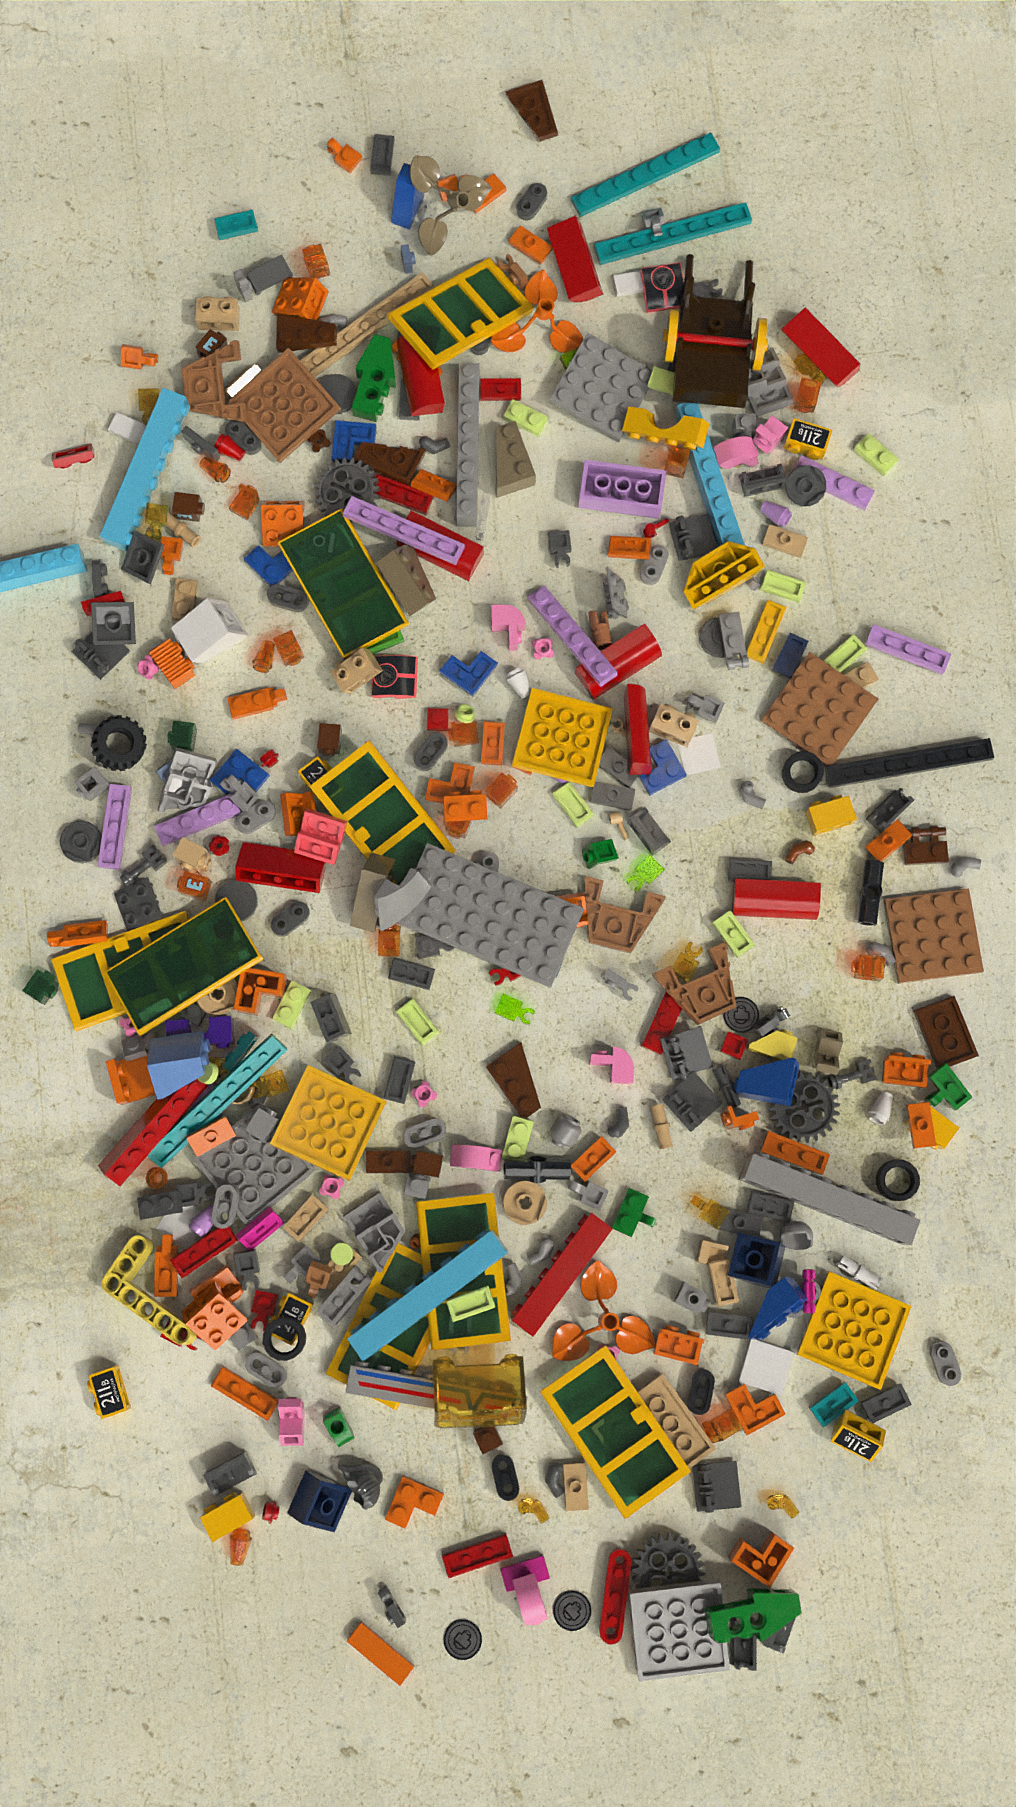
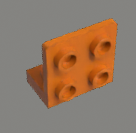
[272,277,329,320]
[261,501,305,546]
[105,1052,156,1105]
[181,1281,247,1350]

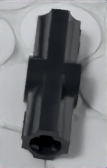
[857,860,884,926]
[503,1156,571,1183]

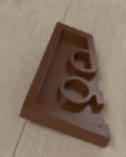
[505,79,559,142]
[276,313,337,353]
[354,442,426,486]
[486,1043,541,1118]

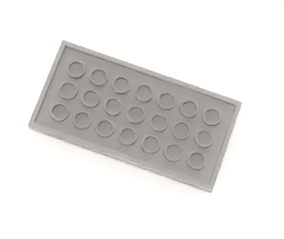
[397,843,584,988]

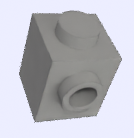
[245,1107,280,1143]

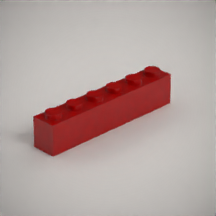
[98,1079,208,1187]
[511,1213,613,1337]

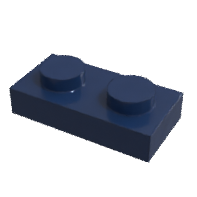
[772,632,809,679]

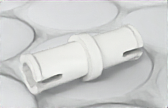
[837,1255,882,1290]

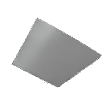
[747,348,794,417]
[158,747,217,813]
[374,868,431,931]
[343,1191,405,1273]

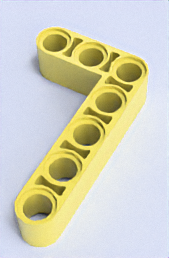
[101,1235,197,1345]

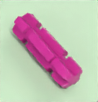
[802,1269,816,1313]

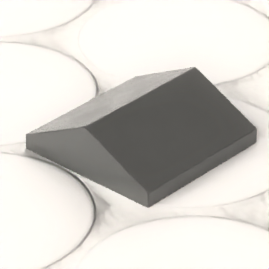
[121,530,165,584]
[91,602,136,645]

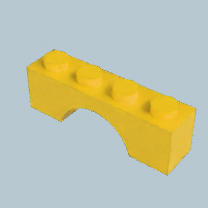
[622,406,709,450]

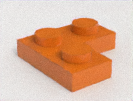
[425,762,475,804]
[725,1384,786,1436]
[385,1476,444,1529]

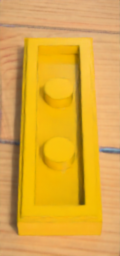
[746,599,787,664]

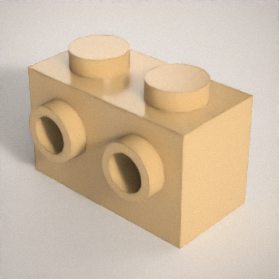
[196,296,240,331]
[330,648,383,694]
[649,704,699,748]
[172,837,212,876]

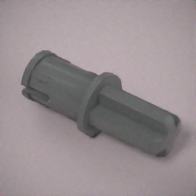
[712,1065,741,1108]

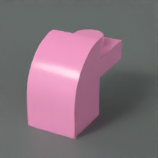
[752,415,789,454]
[714,436,759,469]
[491,605,525,651]
[590,1047,634,1084]
[450,1144,502,1172]
[278,1397,304,1446]
[513,1573,548,1626]

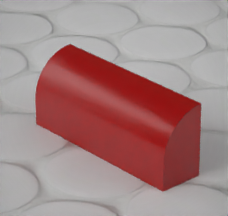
[547,215,603,302]
[781,307,861,387]
[396,329,445,416]
[396,510,484,582]
[575,623,662,700]
[624,684,652,775]
[235,842,326,893]
[732,879,821,920]

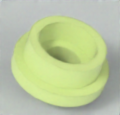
[454,704,475,723]

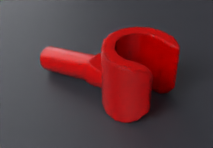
[643,518,669,538]

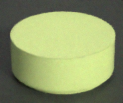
[198,1062,218,1084]
[331,1243,354,1265]

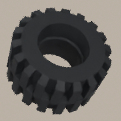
[91,715,147,771]

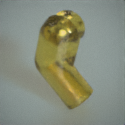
[767,1494,800,1519]
[517,1498,550,1524]

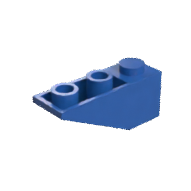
[748,1277,808,1340]

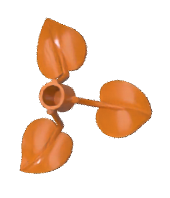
[490,269,584,353]
[552,1261,655,1361]

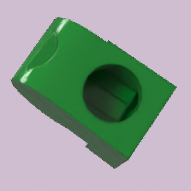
[323,1406,355,1447]

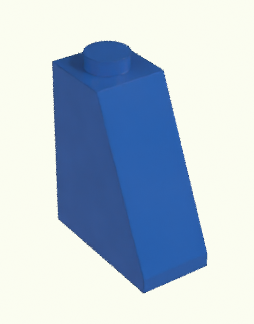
[391,163,424,230]
[734,1058,799,1106]

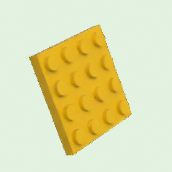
[512,688,613,787]
[270,1065,387,1182]
[796,1271,912,1390]

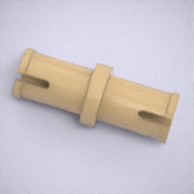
[161,513,201,547]
[650,1104,673,1149]

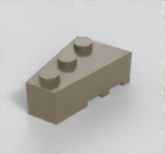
[496,421,536,498]
[376,544,436,616]
[350,852,396,933]

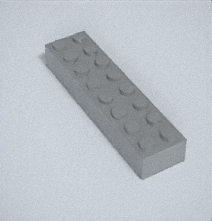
[738,1151,921,1245]

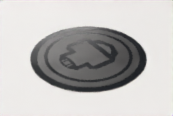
[723,997,759,1033]
[553,1591,592,1631]
[443,1619,482,1660]

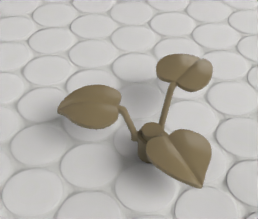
[410,155,492,256]

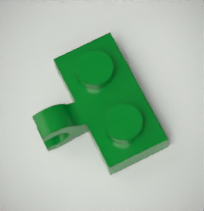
[925,1063,972,1111]
[612,1188,656,1237]

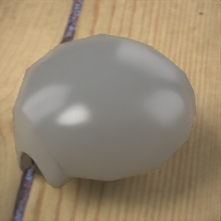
[780,1221,813,1250]

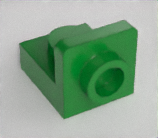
[582,839,619,869]

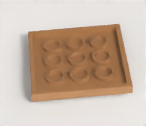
[228,348,341,463]
[761,652,879,766]
[884,888,984,984]

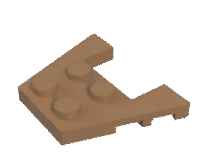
[181,340,248,423]
[584,876,666,954]
[652,942,736,1025]

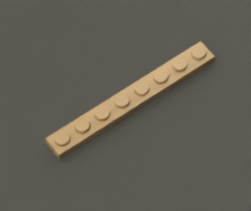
[300,272,434,377]

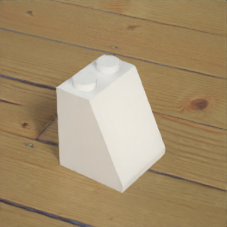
[171,598,249,663]

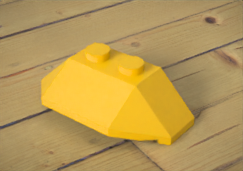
[683,541,765,610]

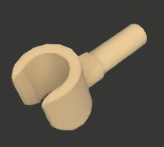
[611,718,626,738]
[609,812,629,840]

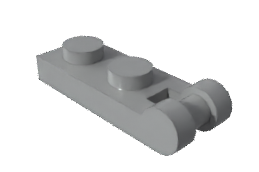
[718,612,749,671]
[315,1265,373,1327]

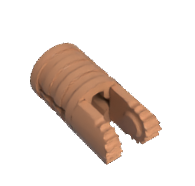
[588,611,612,650]

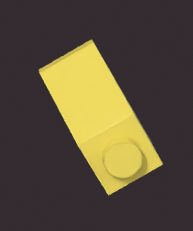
[746,1029,798,1061]

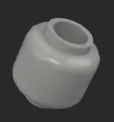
[549,1114,582,1148]

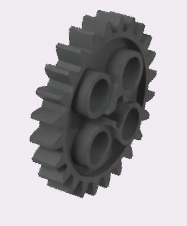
[314,457,381,525]
[769,1072,840,1143]
[631,1532,706,1589]

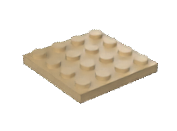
[591,1373,716,1497]

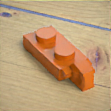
[227,687,287,720]
[47,920,108,947]
[154,1234,179,1297]

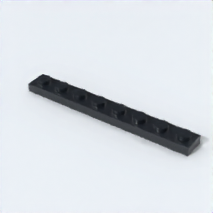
[825,738,995,788]

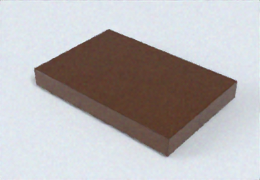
[913,996,979,1069]

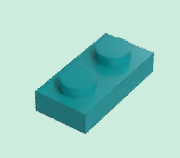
[214,210,258,240]
[223,1031,258,1071]
[809,1382,859,1428]

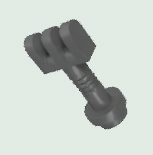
[119,846,167,887]
[827,1059,877,1090]

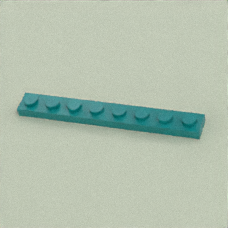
[571,132,720,217]
[594,202,752,265]
[147,1033,288,1168]

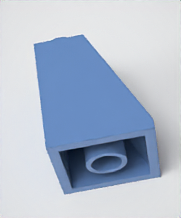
[147,1031,210,1100]

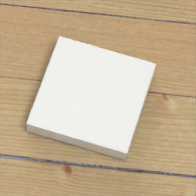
[738,1339,794,1396]

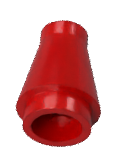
[214,434,246,462]

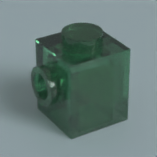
[167,720,197,752]
[22,969,59,1005]

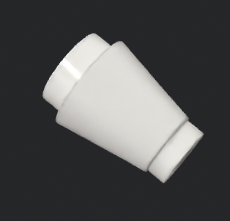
[506,667,531,700]
[868,1091,893,1125]

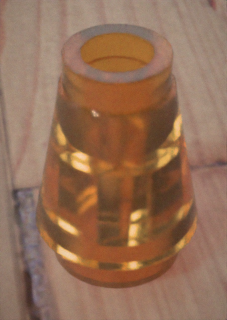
[199,457,231,483]
[252,640,275,673]
[146,1167,168,1189]
[230,1528,252,1566]

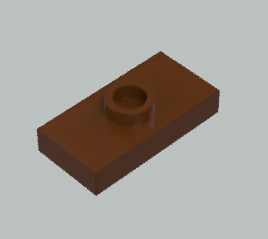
[366,1151,410,1174]

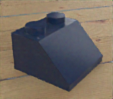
[728,1233,786,1288]
[287,1470,352,1533]

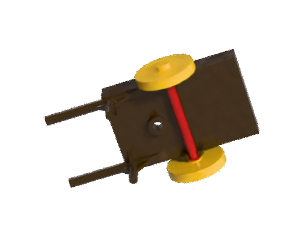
[662,254,768,408]

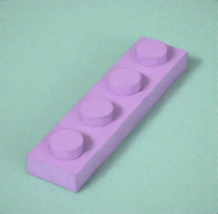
[795,455,875,511]
[865,624,951,675]
[98,784,132,870]
[154,794,241,847]

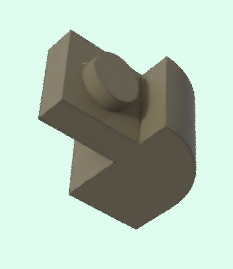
[813,1028,843,1075]

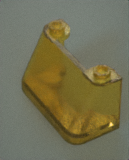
[432,1354,527,1428]

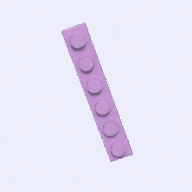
[343,496,465,565]
[528,585,617,687]

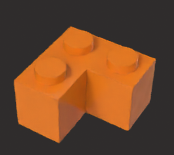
[234,968,287,1016]
[728,1531,794,1588]

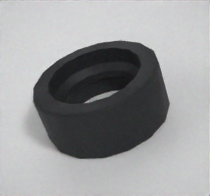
[782,751,824,793]
[876,1159,920,1201]
[262,1317,306,1361]

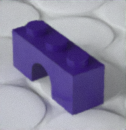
[165,1016,235,1049]

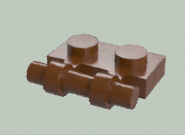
[903,825,949,866]

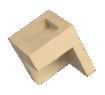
[696,1240,729,1265]

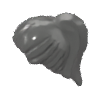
[338,1464,383,1510]

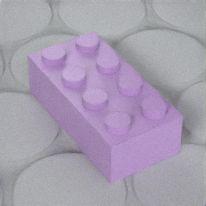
[578,460,666,519]

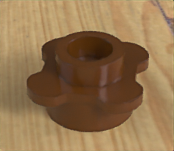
[307,429,331,452]

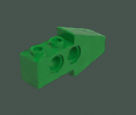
[352,334,396,422]
[704,1588,802,1643]

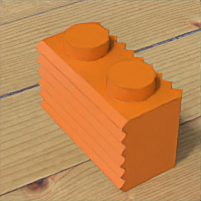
[149,638,195,689]

